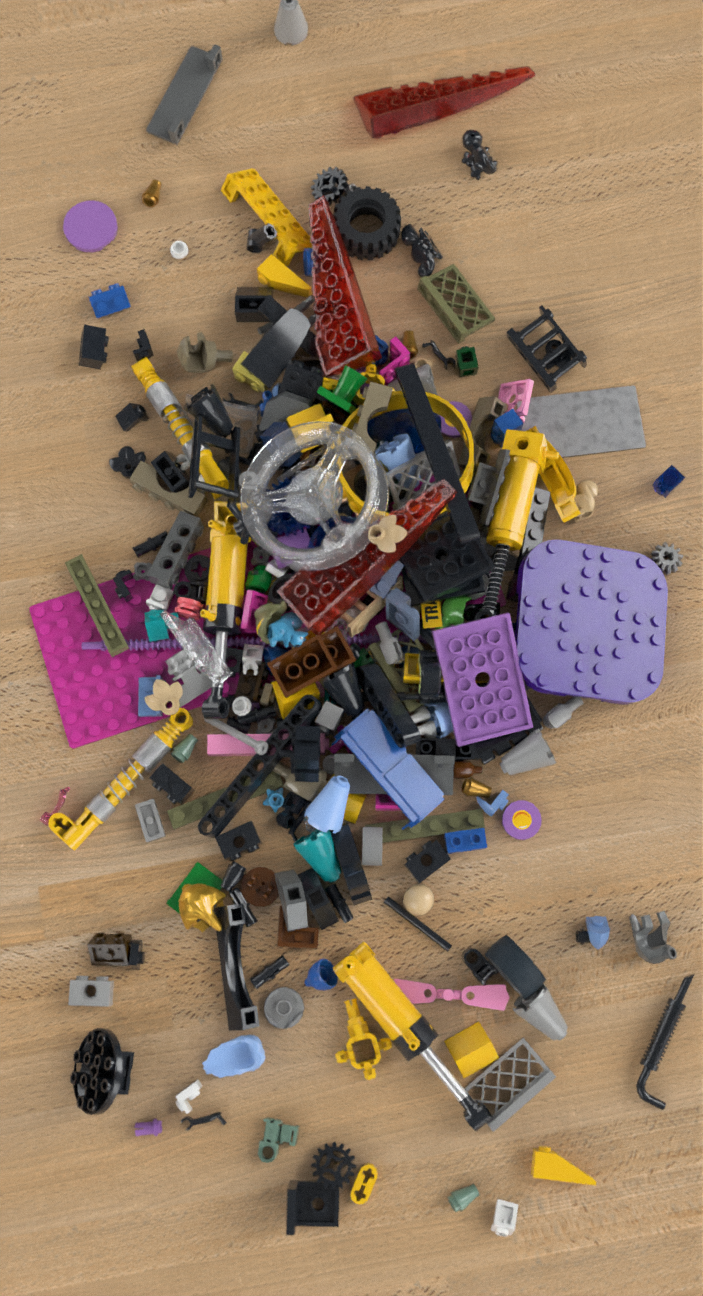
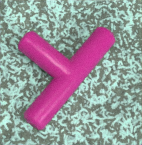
[329,725,352,754]

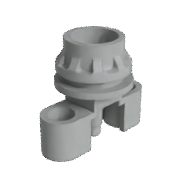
[165,647,225,707]

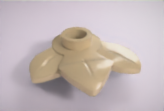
[368,515,407,553]
[144,679,183,715]

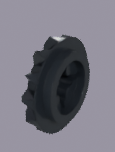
[184,555,210,583]

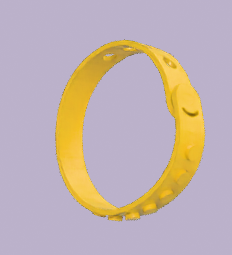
[331,391,474,529]

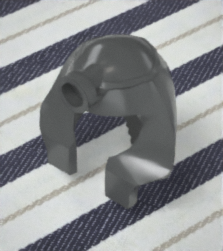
[629,911,677,964]

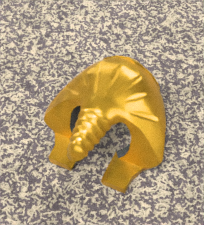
[179,883,226,933]

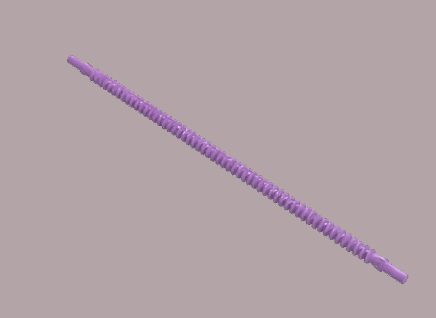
[82,633,428,651]

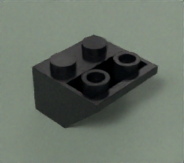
[235,287,273,322]

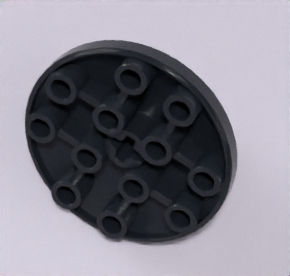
[70,1028,134,1115]

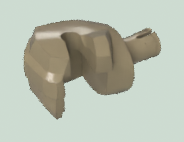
[177,333,233,373]
[273,762,328,802]

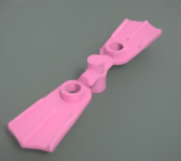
[394,979,510,1011]

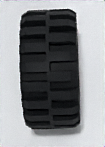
[332,186,401,261]

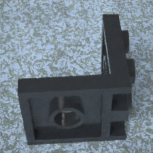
[286,1180,340,1235]

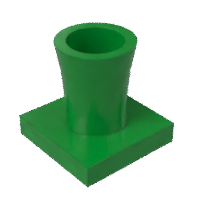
[317,365,367,414]

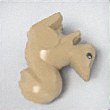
[574,480,599,523]

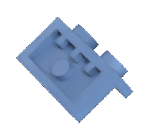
[138,675,166,717]

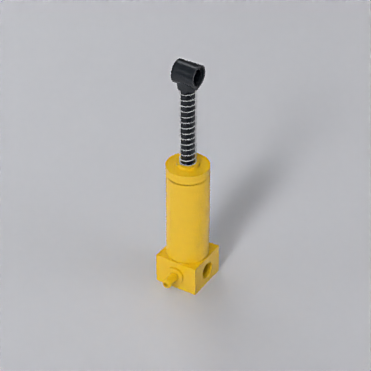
[475,429,559,620]

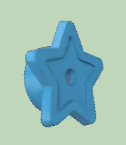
[263,788,285,812]

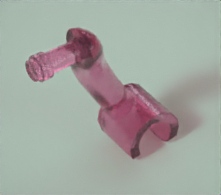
[40,787,70,826]

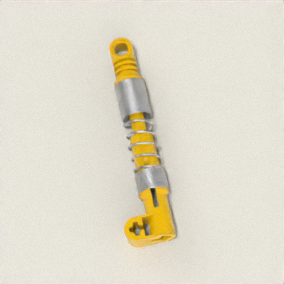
[131,357,229,500]
[48,708,193,851]

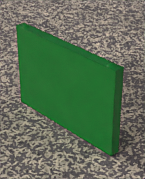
[166,862,223,914]

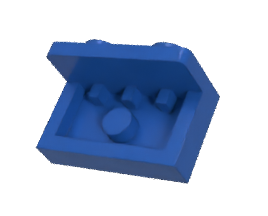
[89,283,131,318]

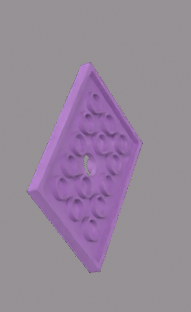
[432,612,533,747]

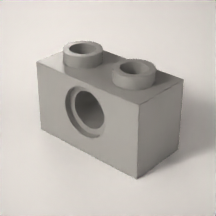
[315,701,344,736]
[68,976,114,1007]

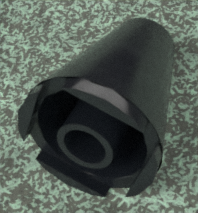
[184,384,233,438]
[319,663,365,717]

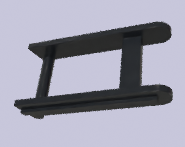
[188,415,240,508]

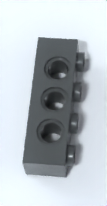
[147,511,204,590]

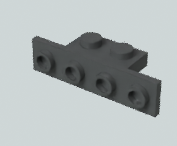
[467,449,510,525]

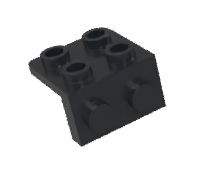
[278,359,325,407]

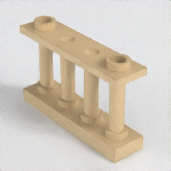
[317,553,404,637]

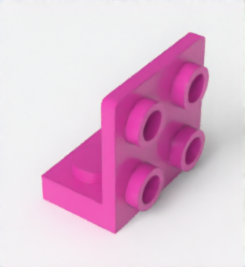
[379,336,410,386]
[240,590,268,633]

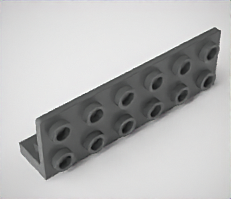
[146,44,223,145]
[334,753,455,795]

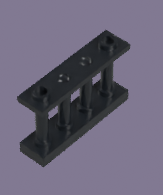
[506,305,587,393]

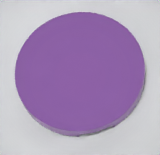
[63,201,118,252]

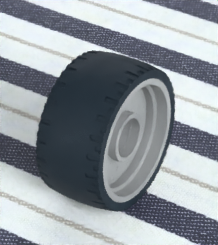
[485,935,546,999]

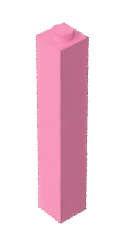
[207,733,329,756]

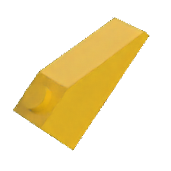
[257,254,312,298]
[531,1145,596,1186]

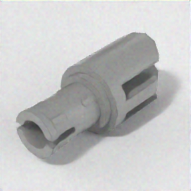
[375,622,405,665]
[543,696,583,729]

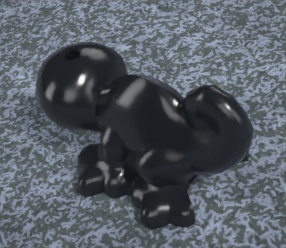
[461,129,497,180]
[401,224,443,277]

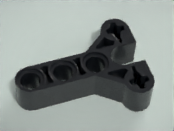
[330,822,372,906]

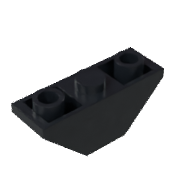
[416,738,475,761]
[297,868,339,930]

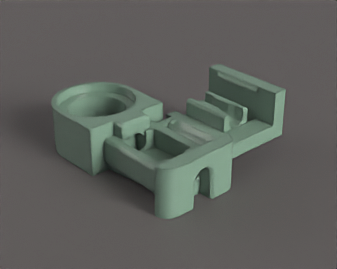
[258,1117,299,1163]

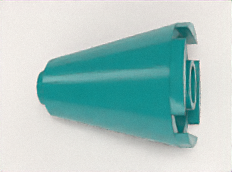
[293,829,342,883]

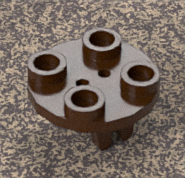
[241,867,279,907]

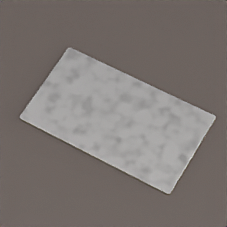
[517,385,646,458]

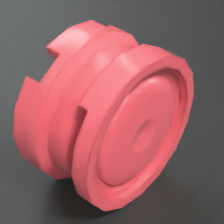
[174,597,204,620]

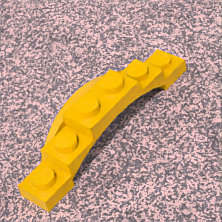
[526,425,581,523]

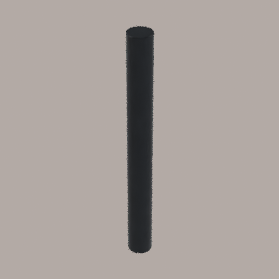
[384,896,452,952]

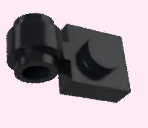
[276,791,306,829]

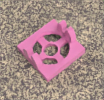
[498,379,534,423]

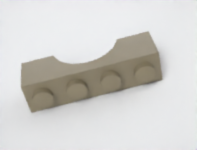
[346,382,393,465]
[458,396,507,473]
[129,461,207,517]

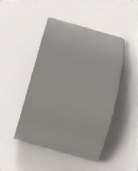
[362,827,383,866]

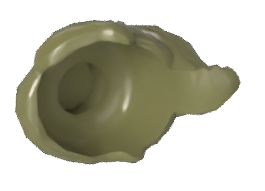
[254,601,287,644]

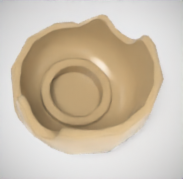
[403,884,434,916]

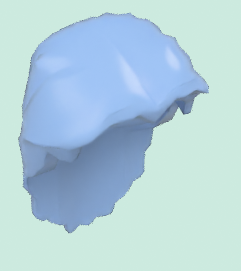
[202,1035,265,1078]

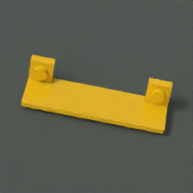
[221,168,316,267]

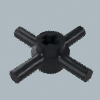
[227,501,266,550]

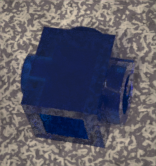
[652,465,685,498]

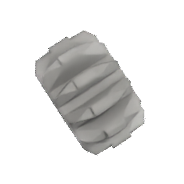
[651,542,683,575]

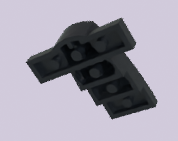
[241,295,325,388]

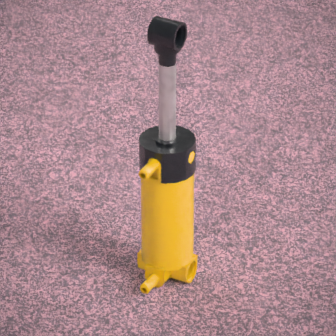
[200,520,251,719]
[333,942,493,1132]

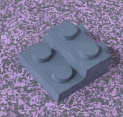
[386,587,420,641]

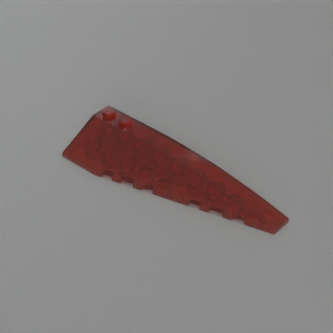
[353,66,535,139]
[309,195,382,377]
[277,479,457,635]

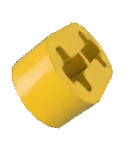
[351,1163,378,1205]

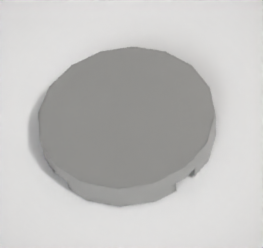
[264,987,304,1029]

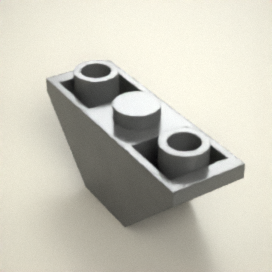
[259,391,312,431]
[274,869,308,932]

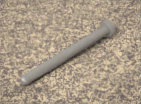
[204,718,268,755]

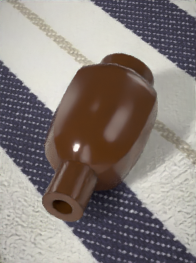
[453,761,482,779]

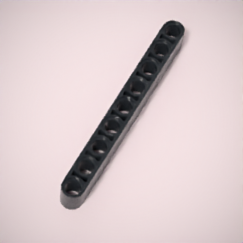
[198,695,322,838]

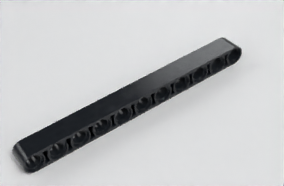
[395,363,480,545]

